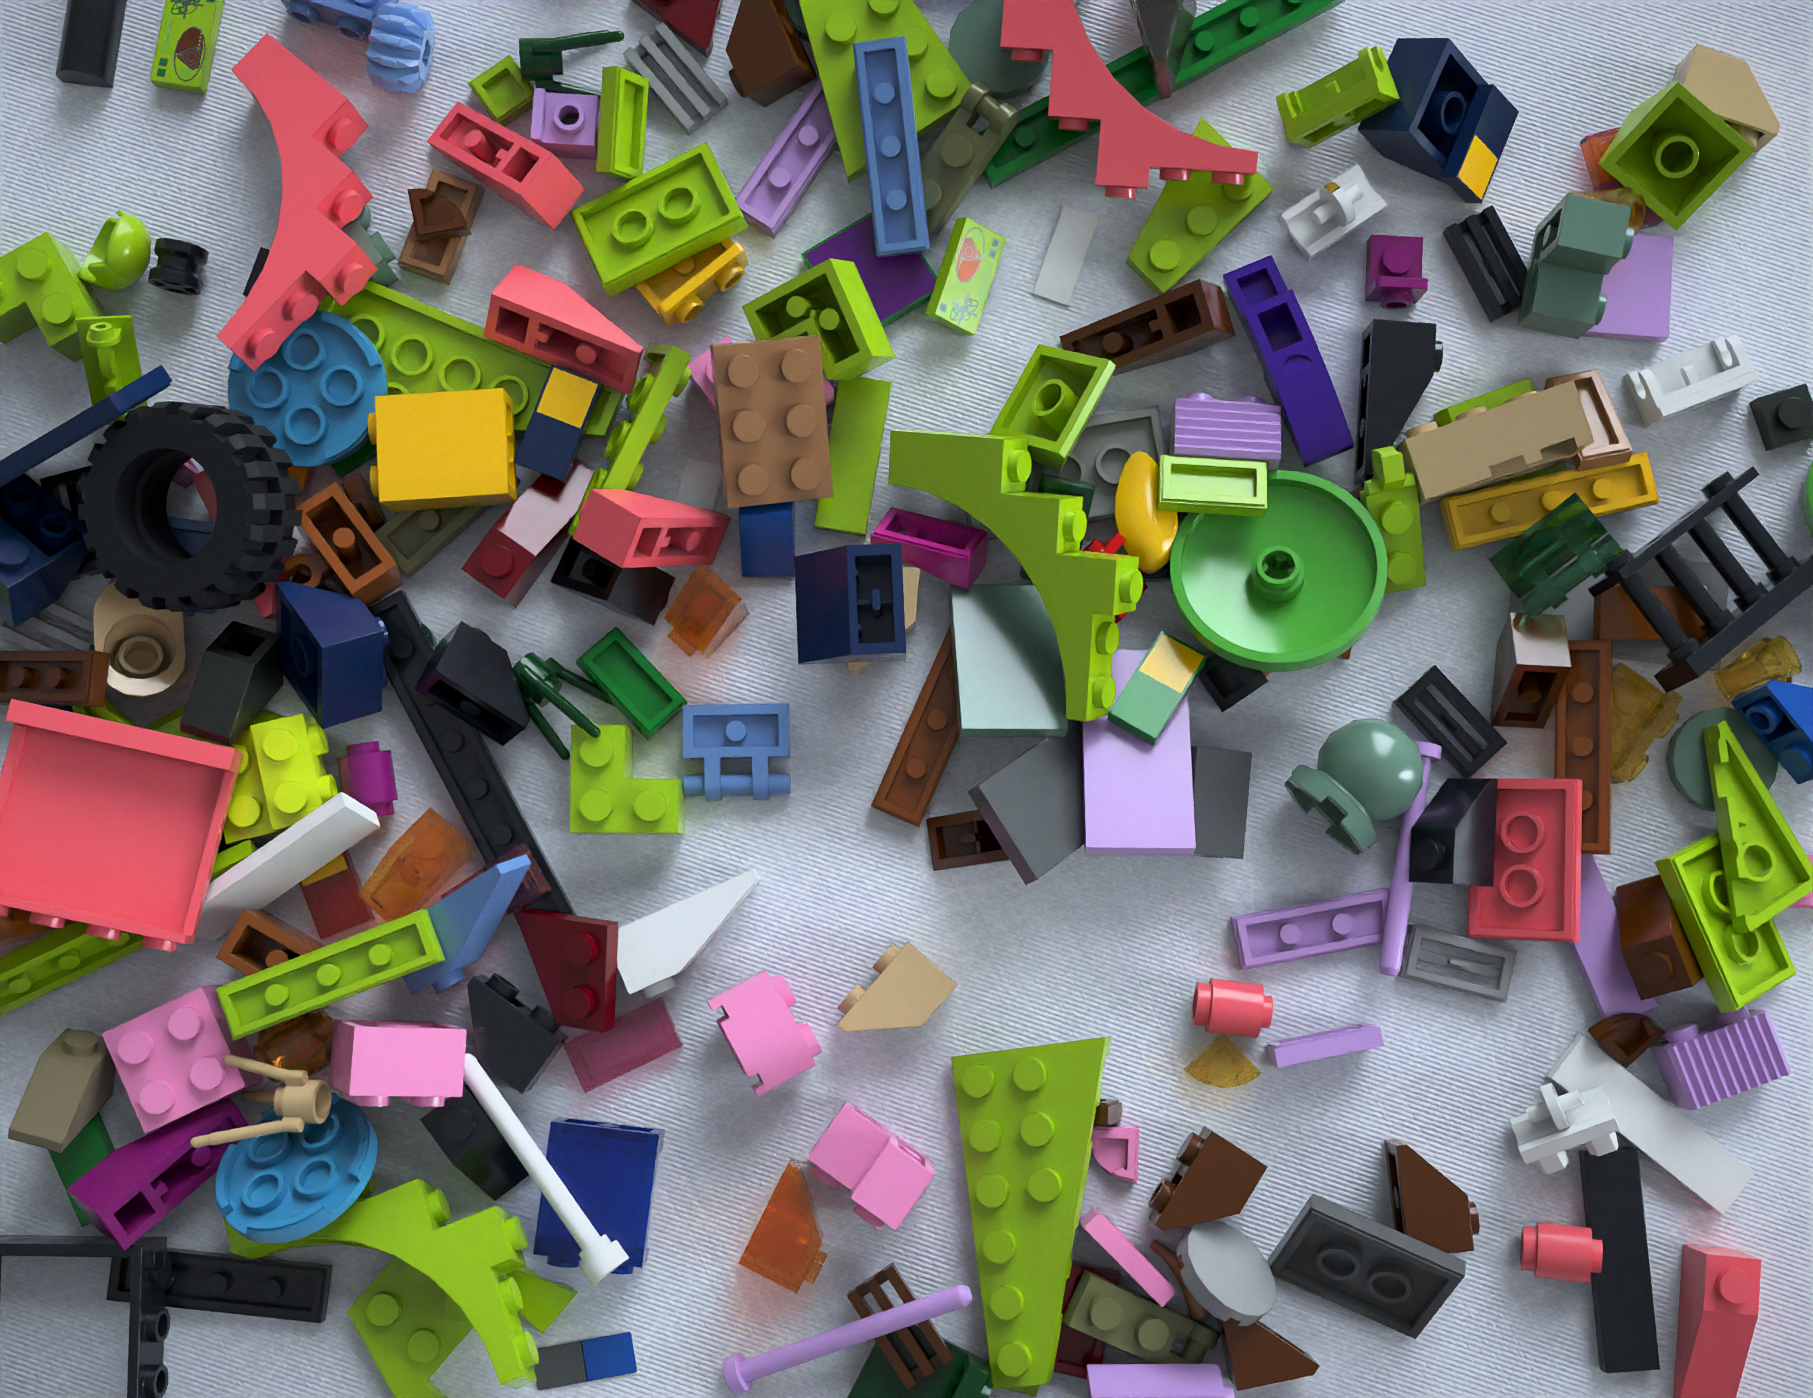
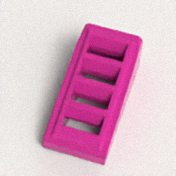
[870,507,988,590]

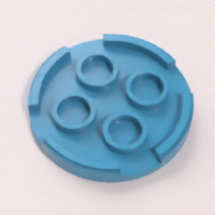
[228,310,388,468]
[214,1092,378,1244]

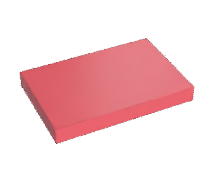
[1467,778,1582,943]

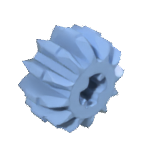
[366,2,435,94]

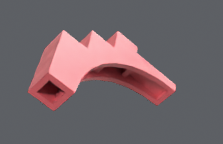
[1000,0,1258,199]
[217,33,378,372]

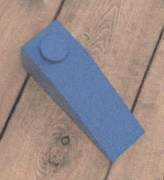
[403,854,531,995]

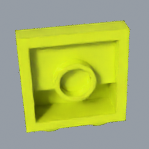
[204,713,339,845]

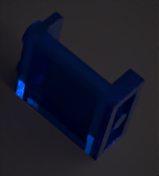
[533,1116,665,1274]

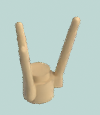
[190,1054,332,1148]

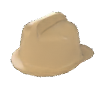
[93,580,186,697]

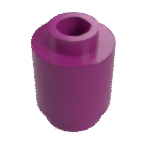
[337,741,398,816]

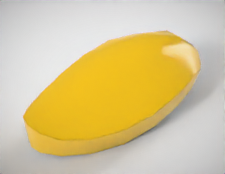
[1115,451,1178,574]

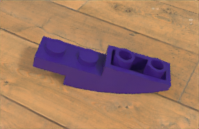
[1223,255,1354,468]

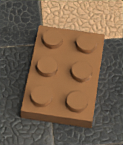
[710,335,833,508]

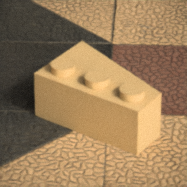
[1395,380,1595,507]

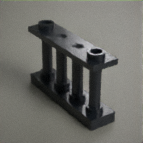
[1587,466,1813,693]

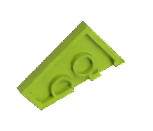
[1126,117,1274,296]

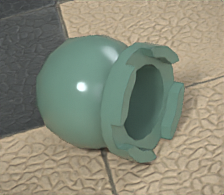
[1284,718,1423,855]

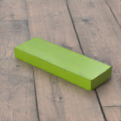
[814,377,892,537]

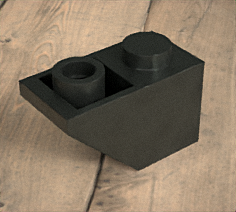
[180,621,284,746]

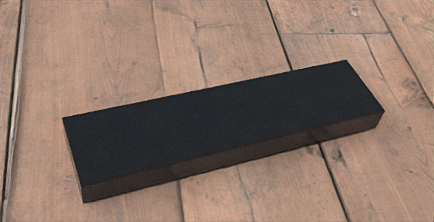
[1579,1147,1660,1373]
[106,1248,333,1323]

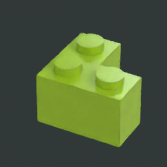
[0,232,108,363]
[742,258,896,381]
[569,725,685,835]

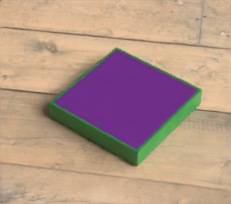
[801,212,937,328]

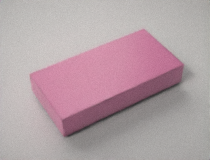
[1079,1207,1176,1307]

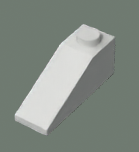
[617,869,761,999]

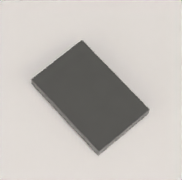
[967,720,1084,885]
[1268,1194,1466,1339]

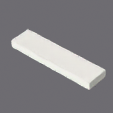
[197,792,380,941]
[1546,1035,1756,1215]

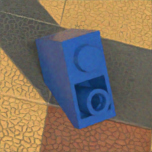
[1731,680,1813,785]

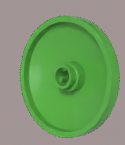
[1170,470,1388,672]

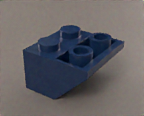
[0,473,89,628]
[794,543,906,665]

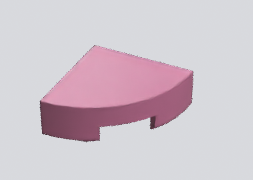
[1091,1125,1139,1183]

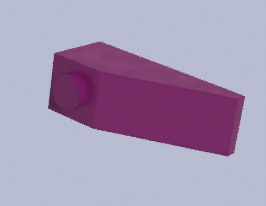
[66,1097,249,1251]

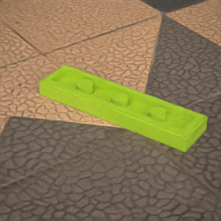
[215,909,445,1041]

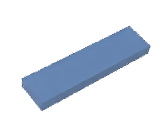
[852,36,930,258]

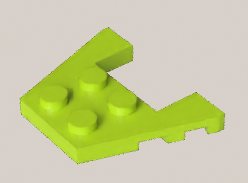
[347,1256,578,1398]

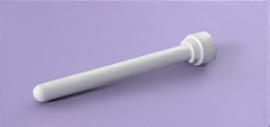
[463,1054,629,1285]

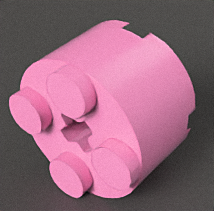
[707,970,822,1098]

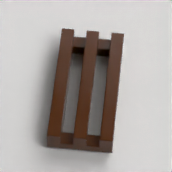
[847,1262,953,1390]

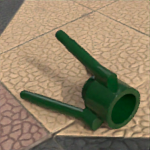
[519,30,624,100]
[513,652,617,760]

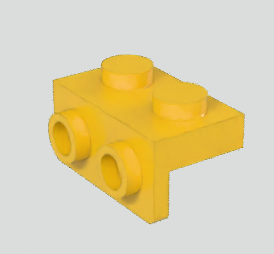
[633,237,749,329]

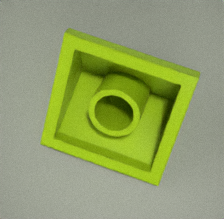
[1598,80,1756,231]
[989,344,1116,474]

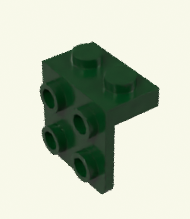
[847,1324,993,1398]

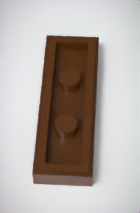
[0,651,110,707]

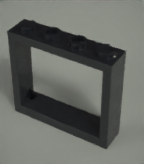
[0,1235,172,1398]

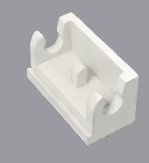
[1623,335,1760,429]

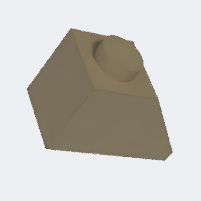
[8,1028,116,1153]

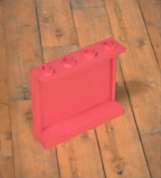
[0,699,243,952]

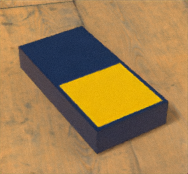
[1441,84,1519,204]
[514,364,604,483]

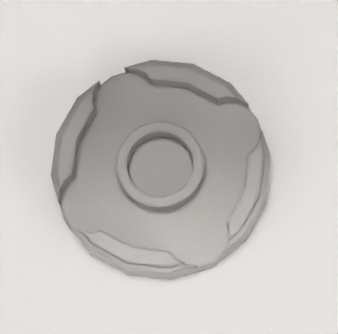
[1176,1220,1276,1326]

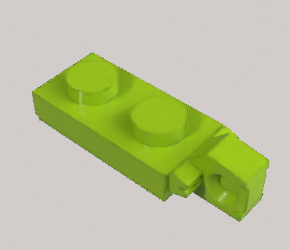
[1359,446,1426,595]

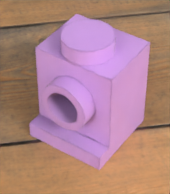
[530,88,600,160]

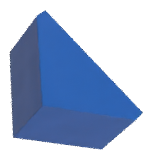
[738,501,795,577]

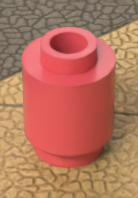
[1192,978,1273,1038]
[1520,1222,1603,1284]

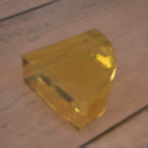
[1184,1034,1261,1088]

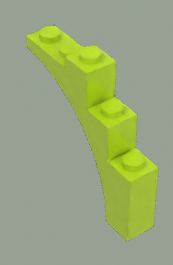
[888,429,1143,722]
[222,1175,539,1389]

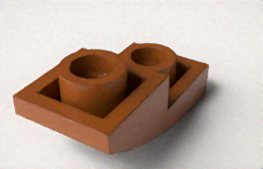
[1593,586,1708,640]

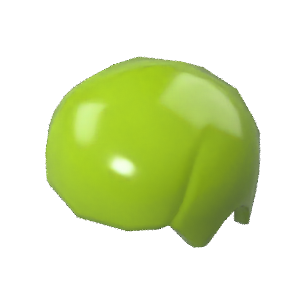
[78,210,152,290]

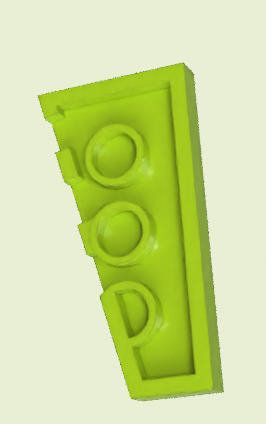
[568,343,692,536]

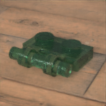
[1488,492,1624,619]

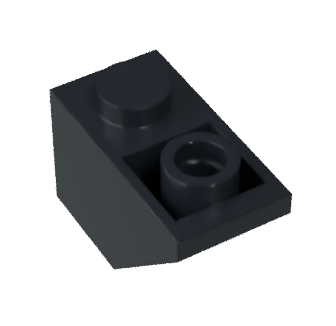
[467,973,569,1094]

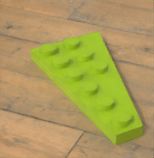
[798,0,971,184]
[317,280,626,439]
[951,1036,1111,1389]

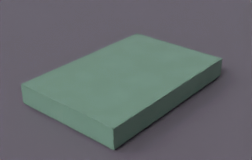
[948,584,1068,737]

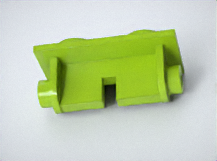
[76,315,148,427]

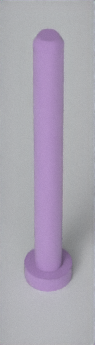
[1379,741,1442,976]

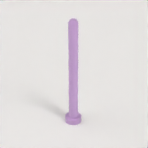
[723,1284,972,1395]

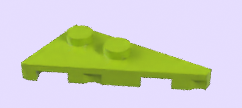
[1703,720,1813,935]

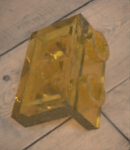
[1612,662,1683,784]

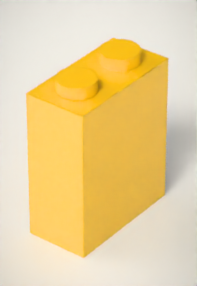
[368,388,518,512]

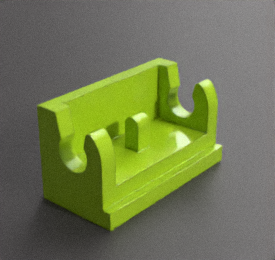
[1276,46,1400,149]

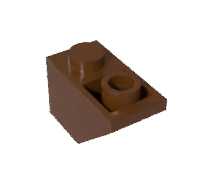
[1148,1126,1268,1231]

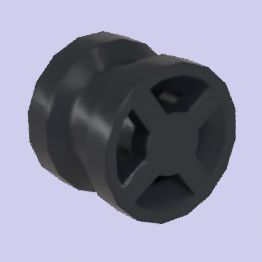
[148,238,209,295]

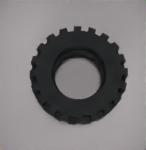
[78,401,303,612]

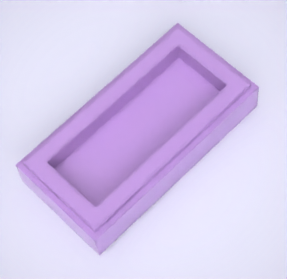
[1265,1022,1384,1068]

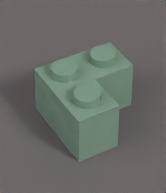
[1517,193,1634,339]

